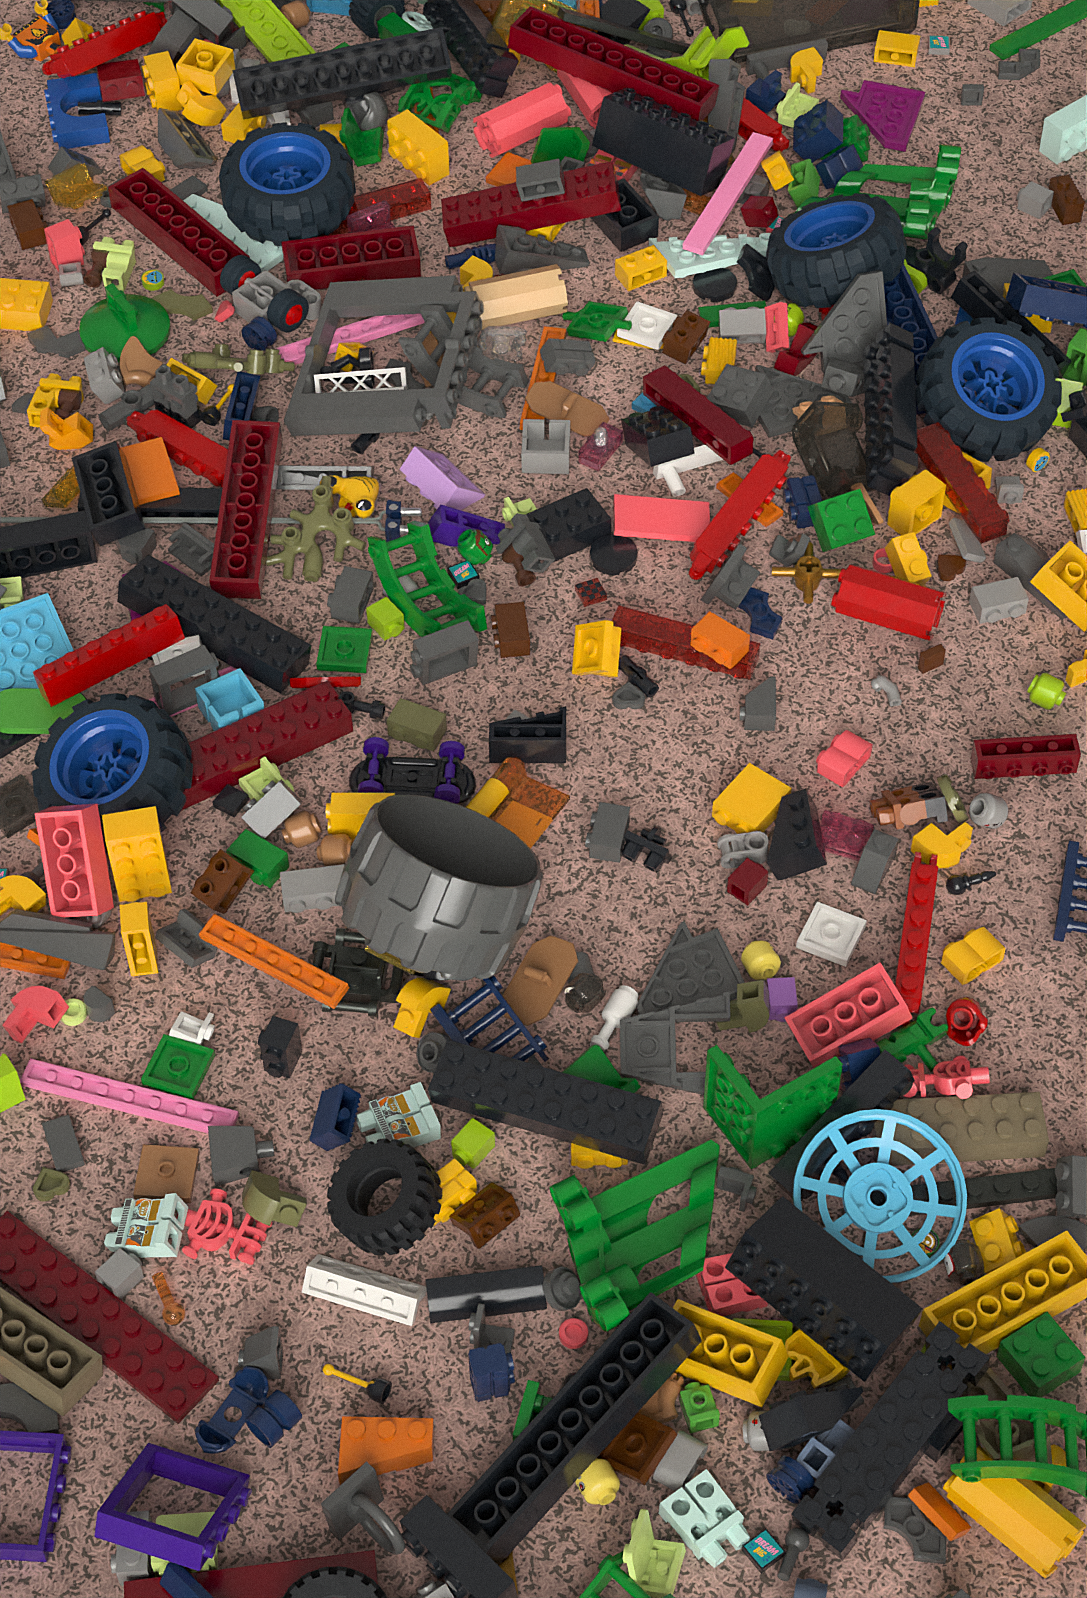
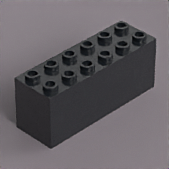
[592,88,735,196]
[725,1196,923,1382]

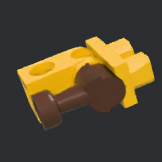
[27,373,84,427]

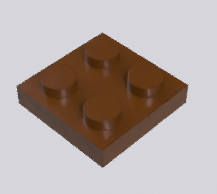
[597,1413,678,1486]

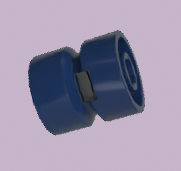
[245,1389,302,1448]

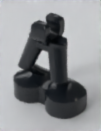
[320,347,375,389]

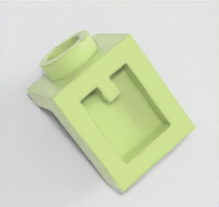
[502,497,537,527]

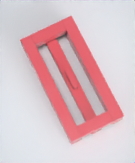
[765,302,789,353]

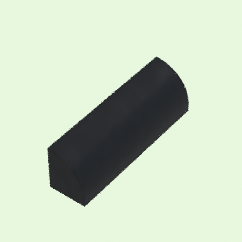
[425,1265,547,1323]

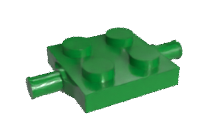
[563,301,632,342]

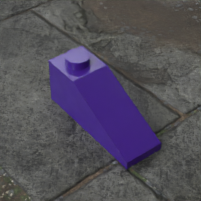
[428,504,505,547]

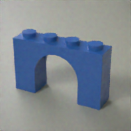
[44,73,110,149]

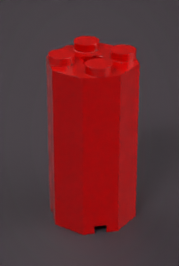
[831,564,947,641]

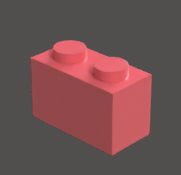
[44,219,85,272]

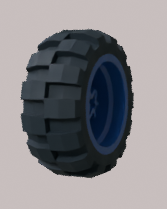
[219,122,356,246]
[766,193,907,308]
[915,318,1062,462]
[32,693,193,852]

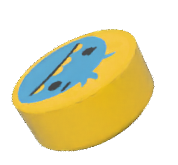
[1026,448,1050,472]

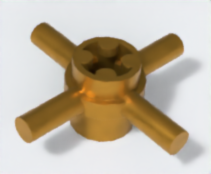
[771,542,841,604]

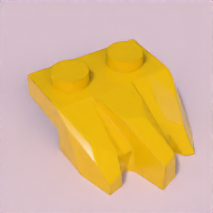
[785,1329,850,1388]

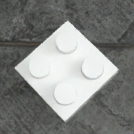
[617,301,678,350]
[796,902,867,967]

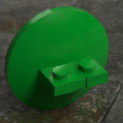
[79,283,171,363]

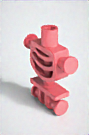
[904,1055,990,1099]
[176,1189,272,1265]

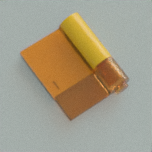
[466,757,570,849]

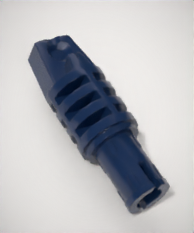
[445,243,496,270]

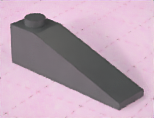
[994,533,1067,620]

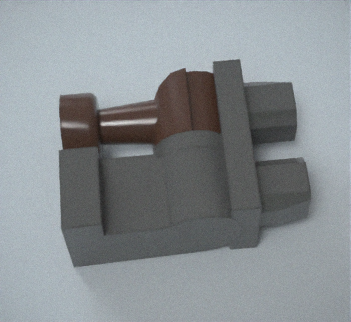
[496,513,555,587]

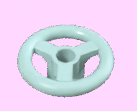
[402,11,433,32]

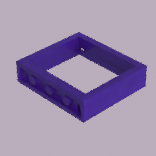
[0,1430,71,1562]
[94,1443,252,1571]

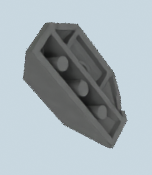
[158,108,218,169]

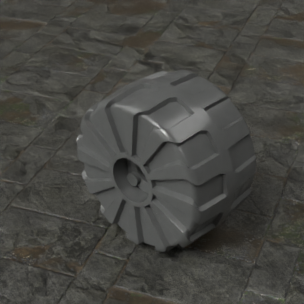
[335,795,543,981]

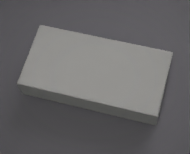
[949,518,986,563]

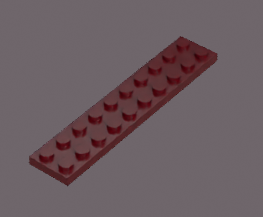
[0,1211,219,1424]

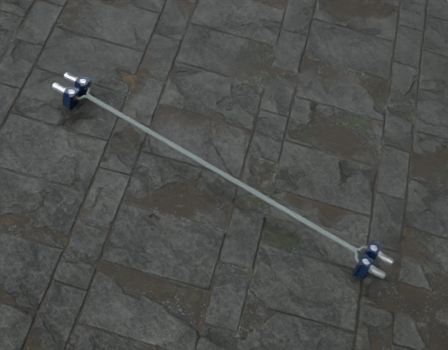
[0,500,422,542]

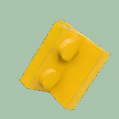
[572,620,621,678]

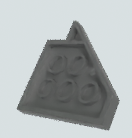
[801,270,887,374]
[755,365,855,438]

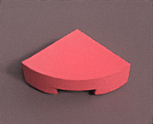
[214,300,235,322]

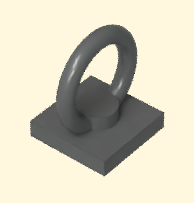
[321,1461,405,1555]

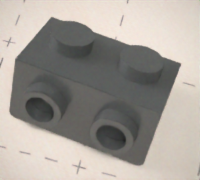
[155,908,217,968]

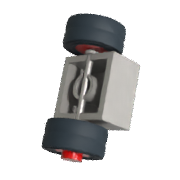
[220,255,309,333]

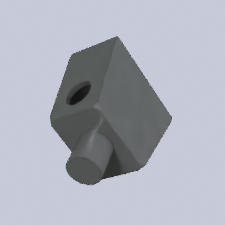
[821,357,865,397]
[208,1126,275,1186]

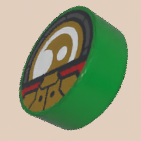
[911,1229,939,1258]

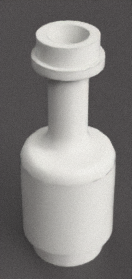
[590,985,639,1052]

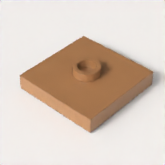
[133,1144,200,1203]

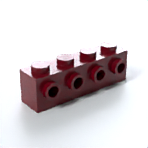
[970,734,1081,779]

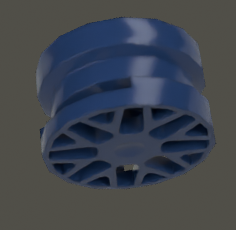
[46,0,77,29]
[241,316,277,352]
[766,1455,815,1504]

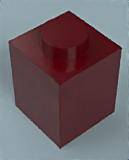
[740,196,779,228]
[727,858,769,906]

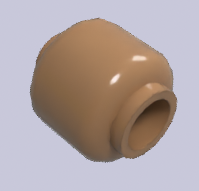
[280,0,310,30]
[281,810,322,848]
[317,834,354,867]

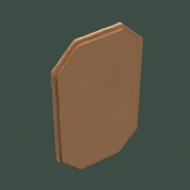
[525,381,610,437]
[502,935,578,1026]

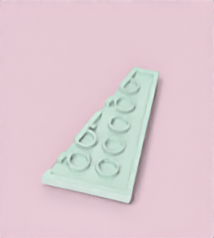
[183,194,283,273]
[649,233,771,278]

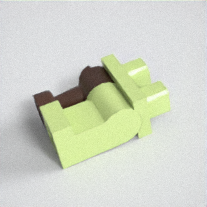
[83,237,136,292]

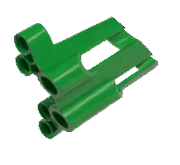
[795,144,962,240]
[549,1139,720,1332]

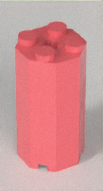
[557,70,613,129]
[473,82,571,158]

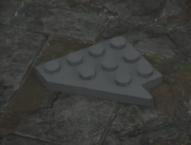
[636,921,745,1015]

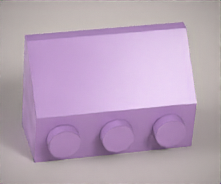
[400,446,485,510]

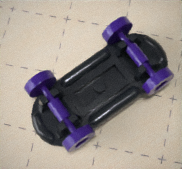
[349,737,476,804]

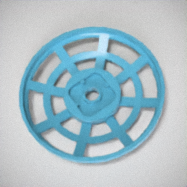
[792,1109,967,1283]

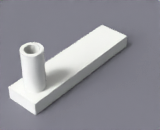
[653,445,723,497]

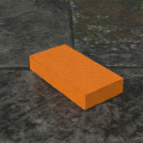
[908,1482,971,1541]

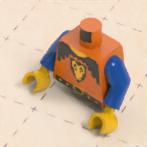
[0,0,61,61]

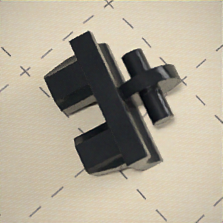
[622,826,672,873]

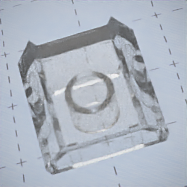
[477,326,528,362]

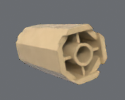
[464,264,568,330]

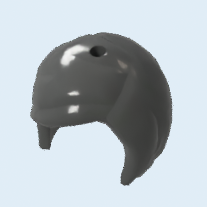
[347,92,388,131]

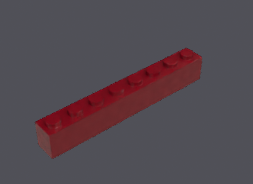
[124,1550,378,1598]

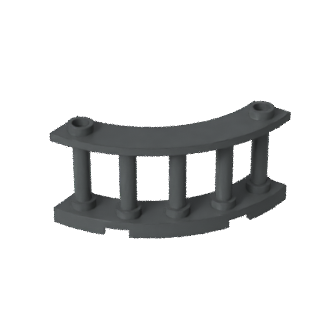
[398,304,529,418]

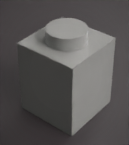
[1017,181,1054,219]
[95,1248,144,1299]

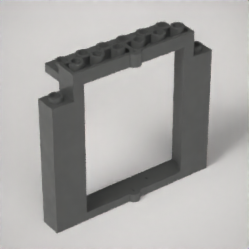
[284,275,484,436]

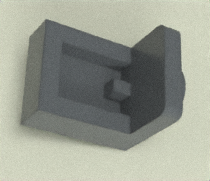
[717,1166,757,1212]

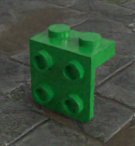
[339,107,384,167]
[820,114,870,162]
[531,127,590,164]
[563,1045,641,1093]

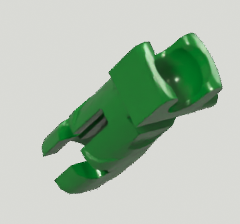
[876,1008,948,1072]

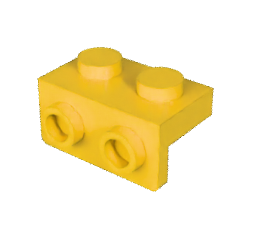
[969,1208,1026,1274]

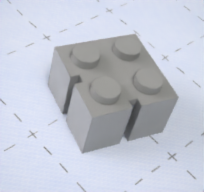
[521,419,570,474]

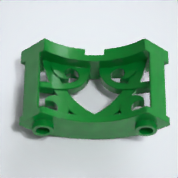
[398,73,483,133]

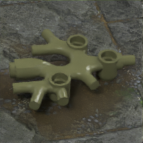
[182,343,295,374]
[266,476,366,582]

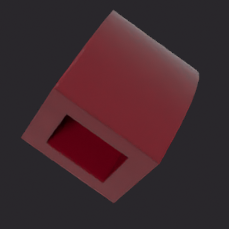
[774,322,818,376]

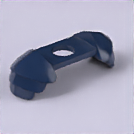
[195,1366,269,1454]

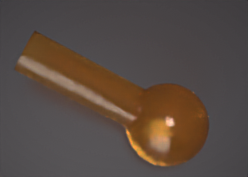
[152,1272,185,1325]

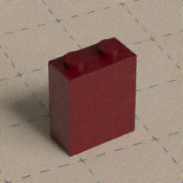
[97,59,145,102]

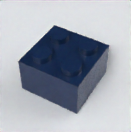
[793,100,843,163]

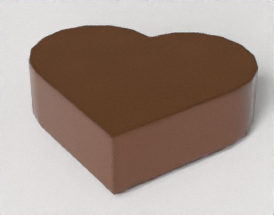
[937,554,966,581]

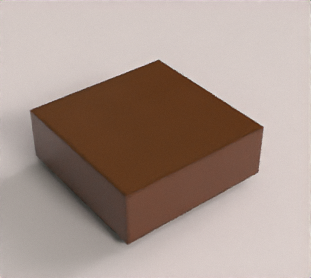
[918,644,946,674]

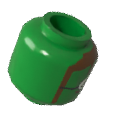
[457,529,493,565]

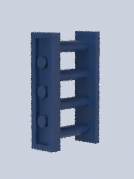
[1053,840,1087,942]
[430,976,549,1062]

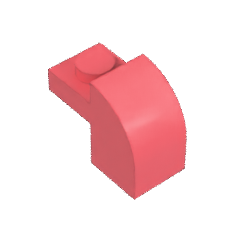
[2,986,69,1044]

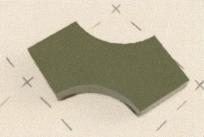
[152,289,213,321]

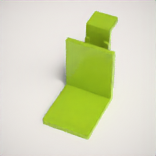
[659,26,749,81]

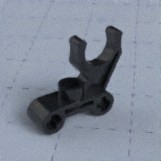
[905,227,968,294]

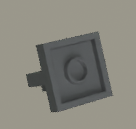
[700,543,760,610]

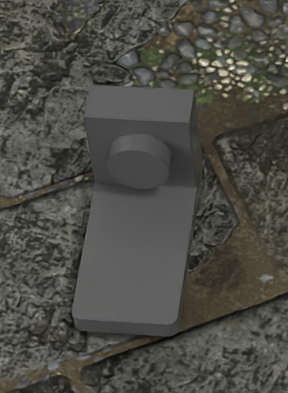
[469,1303,515,1353]

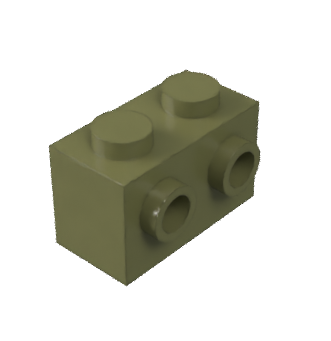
[387,698,447,752]

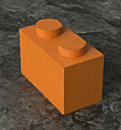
[691,611,750,669]

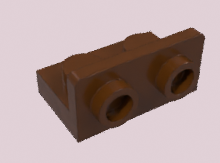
[449,1182,520,1249]

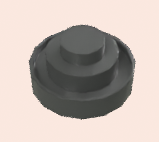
[643,18,674,49]
[416,1032,452,1073]
[543,1267,581,1311]

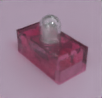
[579,422,623,472]

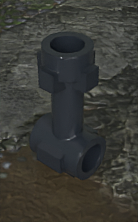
[339,691,386,719]

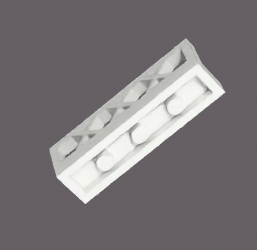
[314,367,408,393]
[302,1254,427,1326]

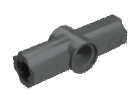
[98,384,154,432]

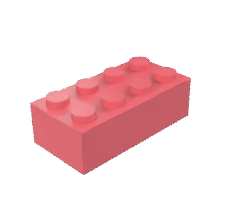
[35,804,114,917]
[784,962,913,1068]

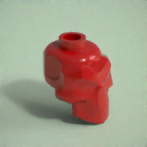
[946,997,988,1046]

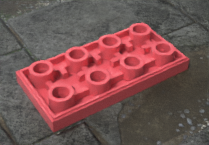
[613,494,710,542]

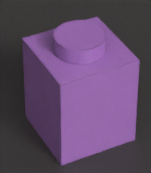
[766,977,798,1022]

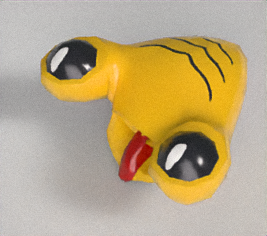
[320,475,379,519]

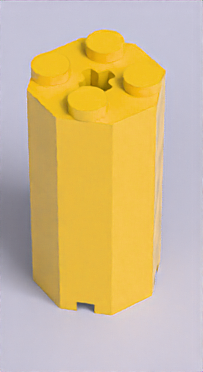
[943,1445,1087,1579]

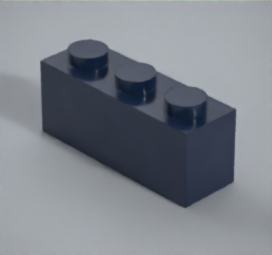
[223,372,260,441]

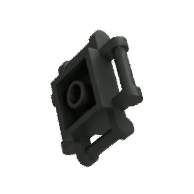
[312,928,404,1017]

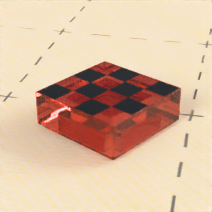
[575,578,607,607]

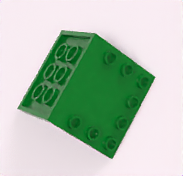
[703,1045,843,1170]

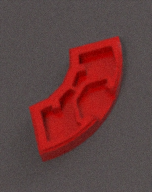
[290,677,361,688]

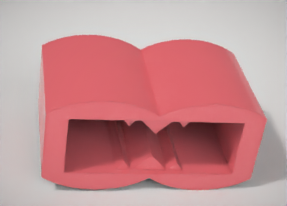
[816,730,873,787]

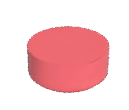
[559,1318,588,1349]

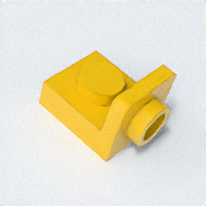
[334,342,374,372]

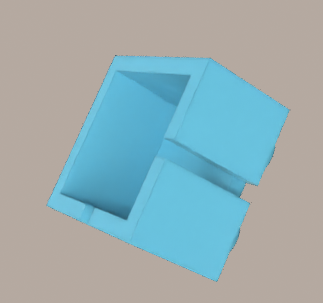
[195,668,264,731]

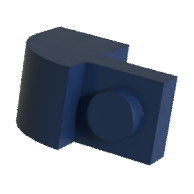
[745,69,786,113]

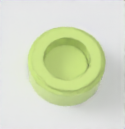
[61,998,87,1026]

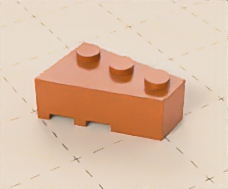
[338,1416,435,1485]

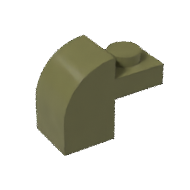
[717,979,770,1033]
[242,1170,307,1227]

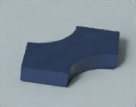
[738,587,783,640]

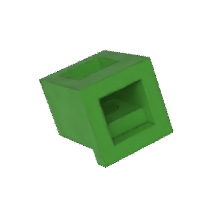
[679,1382,720,1433]

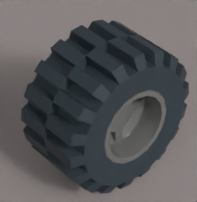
[349,0,405,39]

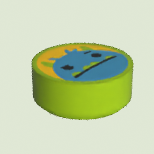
[141,270,164,291]

